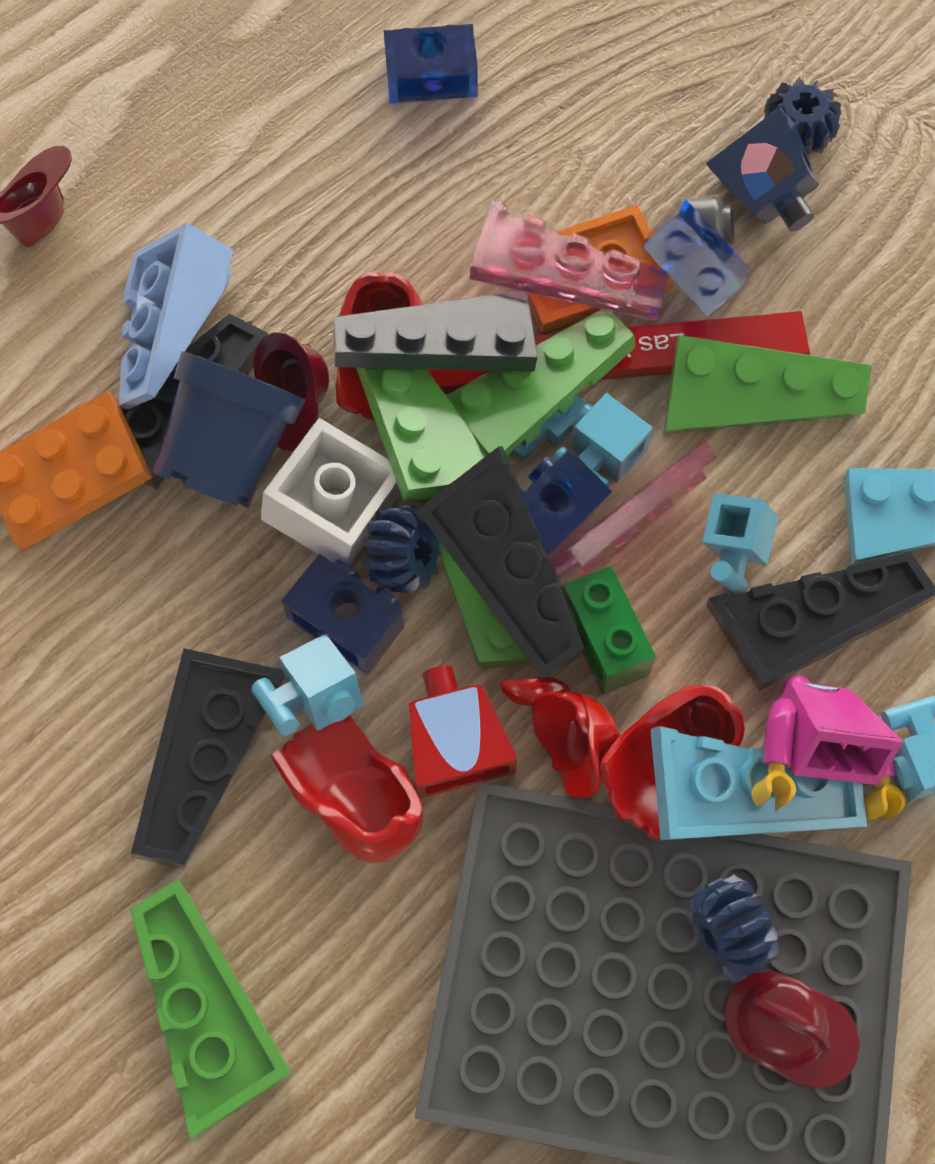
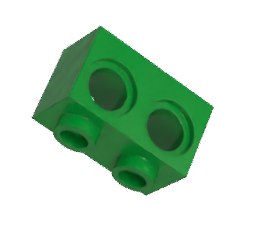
[563,565,656,695]

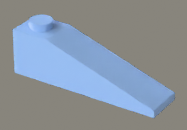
[119,223,233,409]

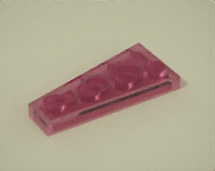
[469,199,669,321]
[551,441,718,579]

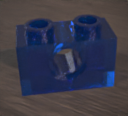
[383,24,478,104]
[642,199,750,316]
[521,449,613,555]
[281,554,405,675]

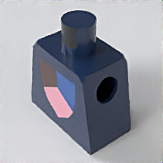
[706,107,819,232]

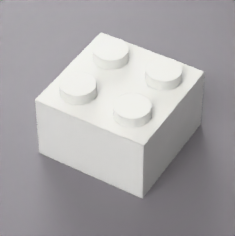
[261,418,400,571]

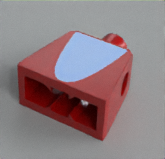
[409,665,517,799]

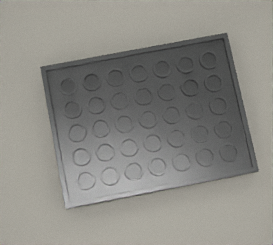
[414,781,912,1164]

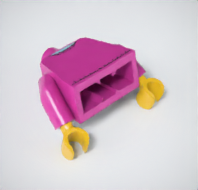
[751,675,905,820]

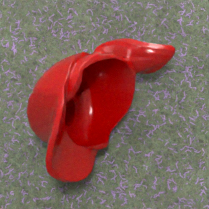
[500,676,620,798]

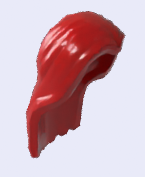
[335,272,422,421]
[600,684,745,840]
[270,715,424,863]

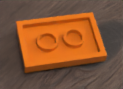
[507,204,675,334]
[0,390,153,550]

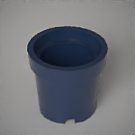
[153,351,306,508]

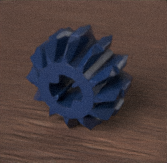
[763,77,841,154]
[362,505,443,593]
[690,875,779,980]

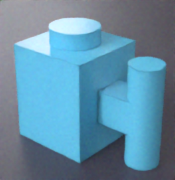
[551,393,653,498]
[702,493,779,595]
[251,634,364,736]
[881,695,935,802]

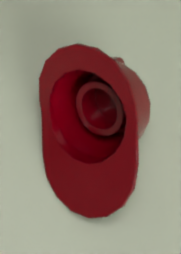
[0,145,72,247]
[253,332,330,451]
[724,971,860,1088]

